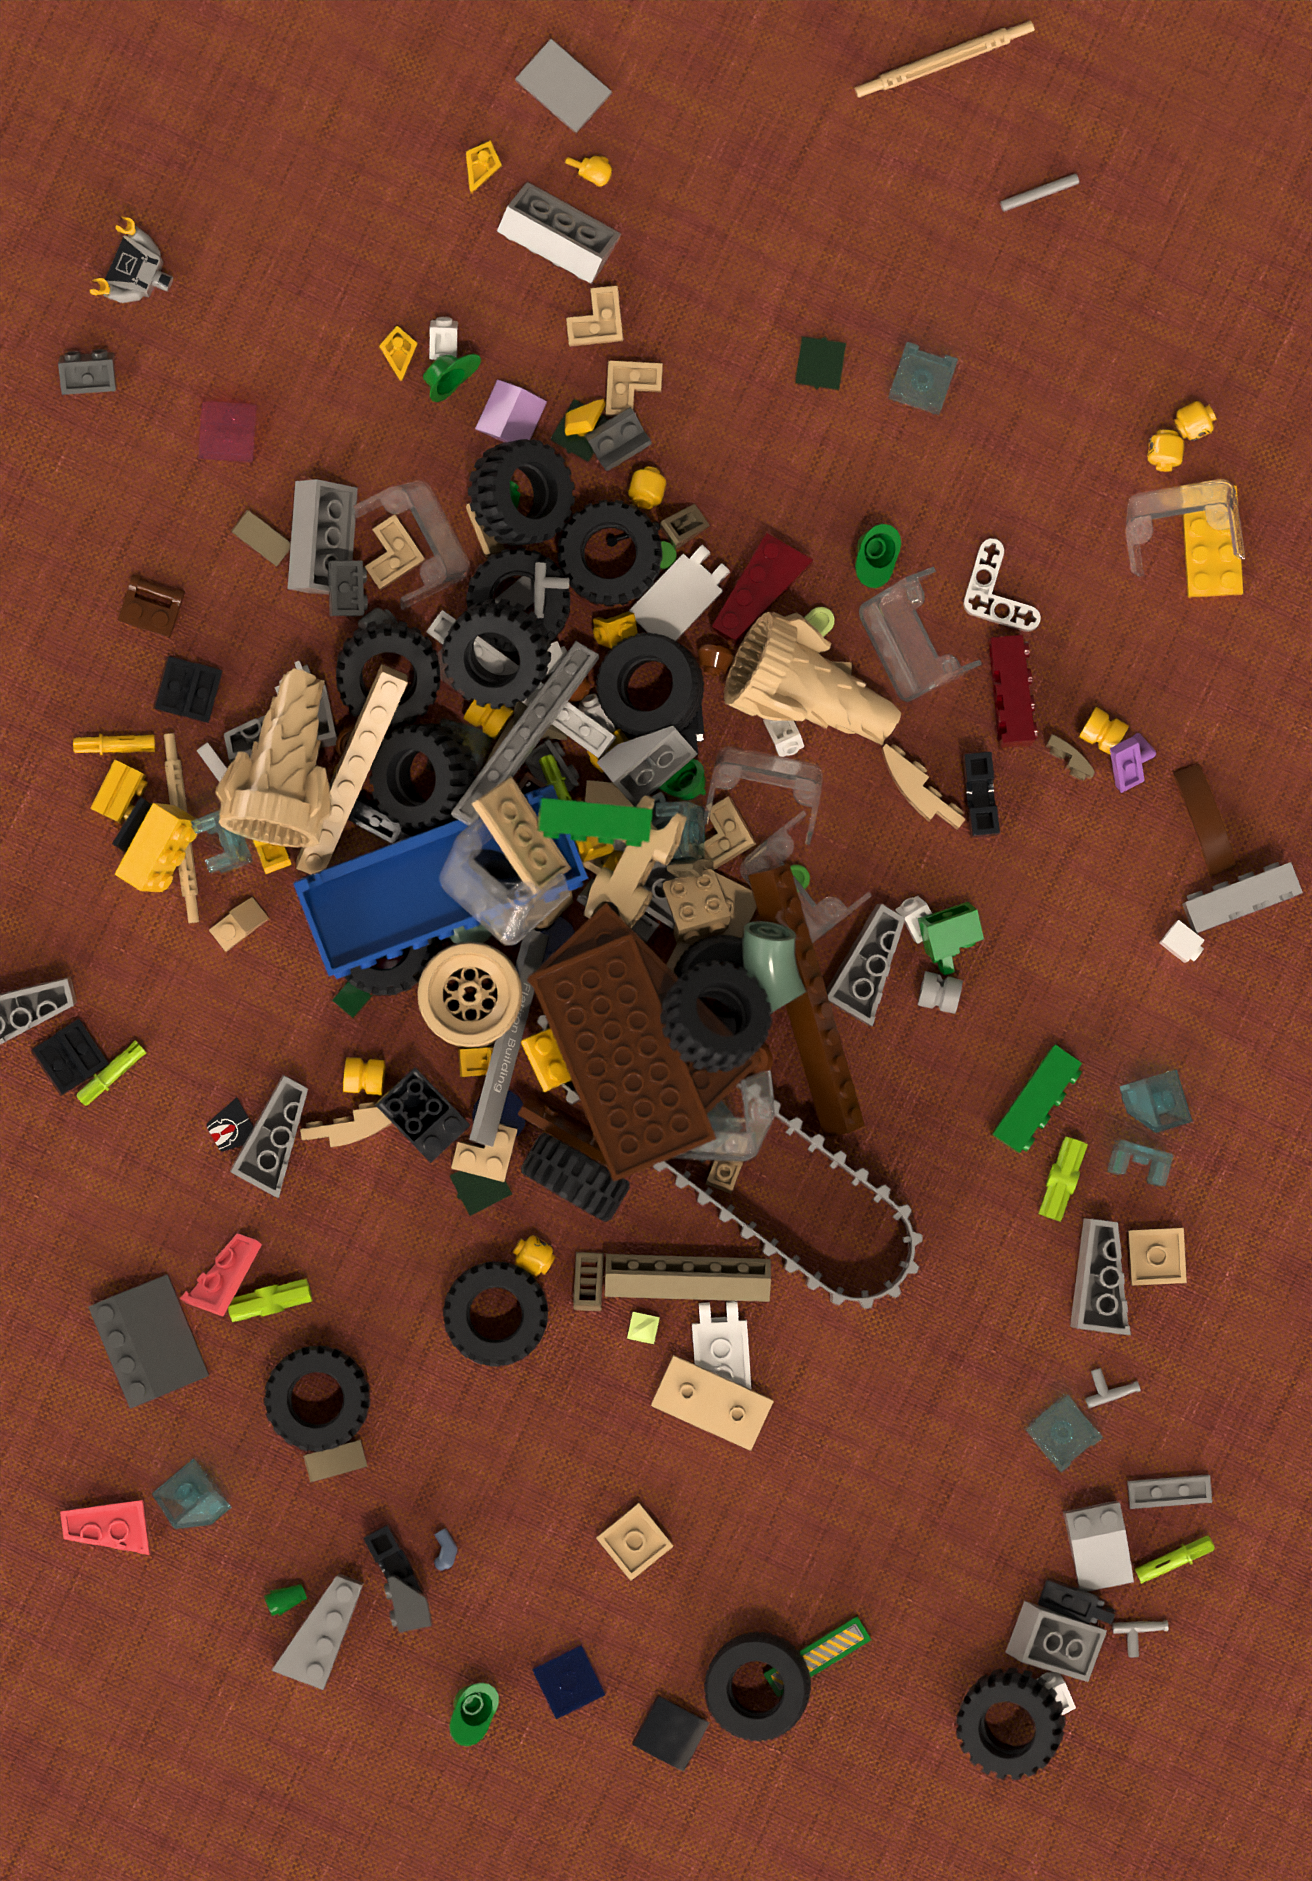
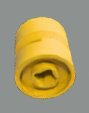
[463,699,514,740]
[1079,707,1129,756]
[343,1057,385,1095]

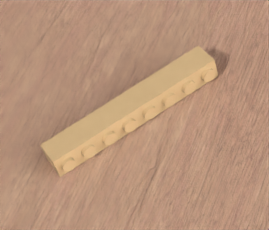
[296,664,408,874]

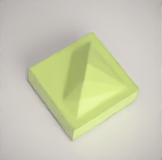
[627,1312,660,1344]

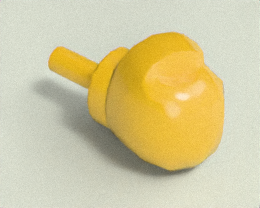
[565,156,612,187]

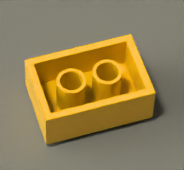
[114,803,201,892]

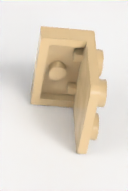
[662,869,731,944]

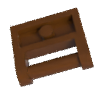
[118,574,185,638]

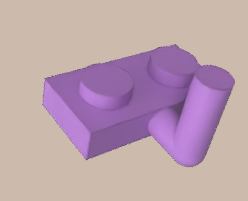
[1110,733,1156,793]

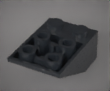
[375,1067,471,1163]

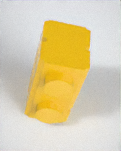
[90,760,148,824]

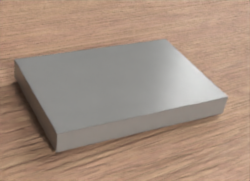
[515,39,612,133]

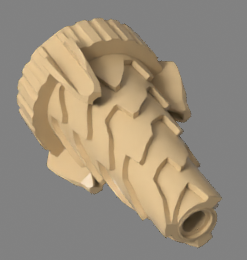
[724,612,901,745]
[216,669,332,848]

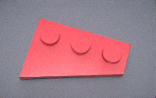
[180,1233,262,1316]
[60,1500,150,1555]

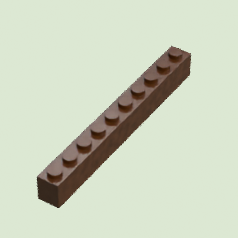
[748,863,865,1137]

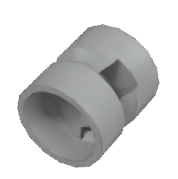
[917,971,963,1014]

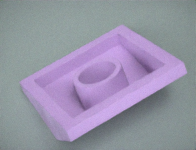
[475,380,547,443]

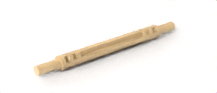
[854,21,1034,98]
[164,733,199,923]

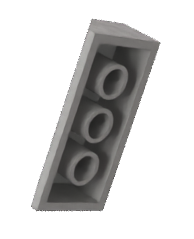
[497,182,621,283]
[288,479,358,594]

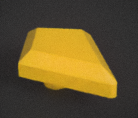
[466,141,502,193]
[379,326,418,381]
[565,399,606,436]

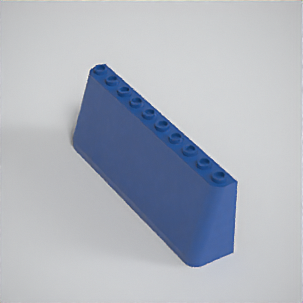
[293,784,588,979]

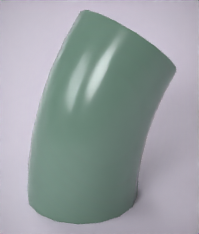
[742,921,807,1013]

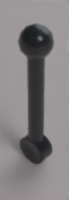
[606,522,660,547]

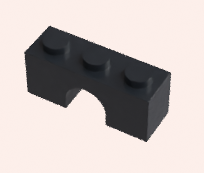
[962,752,1000,838]
[363,1523,427,1596]

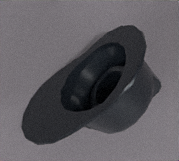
[469,849,522,901]

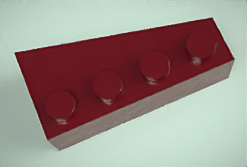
[711,533,813,644]
[988,635,1037,749]

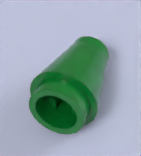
[264,1584,307,1616]

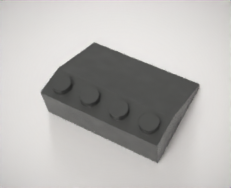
[88,1274,210,1409]

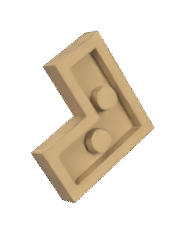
[566,286,623,347]
[606,361,663,417]
[365,515,425,590]
[695,796,757,871]
[451,1123,518,1182]

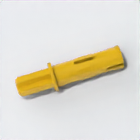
[73,734,155,755]

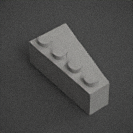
[224,685,337,763]
[1182,862,1303,934]
[826,904,905,1027]
[0,976,77,1044]
[230,1075,308,1198]
[1070,1218,1131,1335]
[272,1573,364,1690]

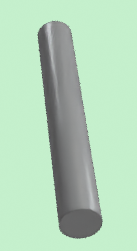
[1000,173,1079,212]

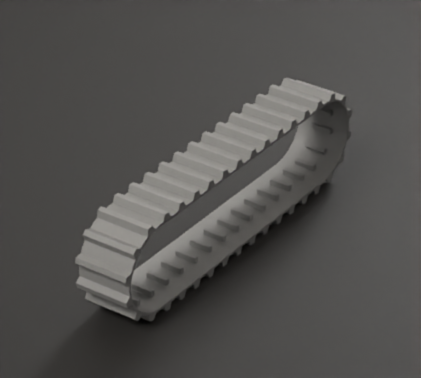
[537,1016,923,1309]

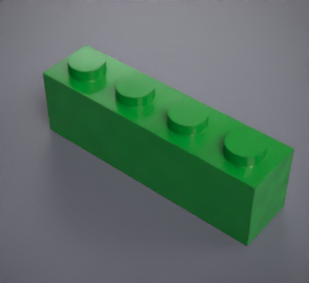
[537,798,652,847]
[991,1045,1082,1153]

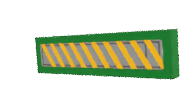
[763,1616,871,1697]

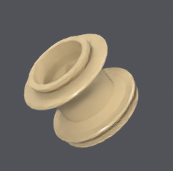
[418,942,522,1048]

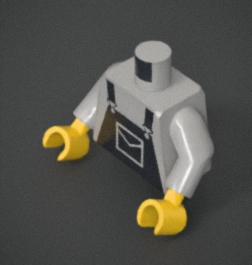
[90,217,173,303]

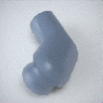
[434,1528,457,1571]

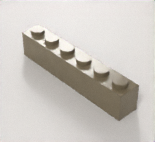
[605,1254,771,1302]

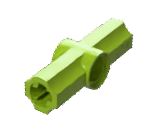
[1038,1136,1088,1222]
[228,1279,313,1322]

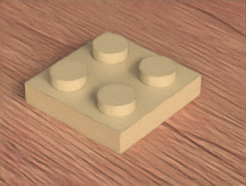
[1128,1228,1187,1286]
[596,1503,673,1581]

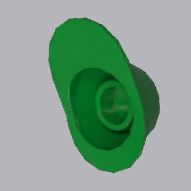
[423,354,481,402]
[855,524,901,588]
[659,758,706,801]
[449,1682,499,1746]

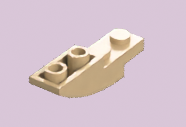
[881,744,965,830]
[300,1102,392,1147]

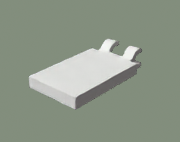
[629,545,730,641]
[692,1301,751,1389]

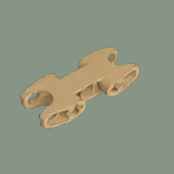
[584,795,687,929]

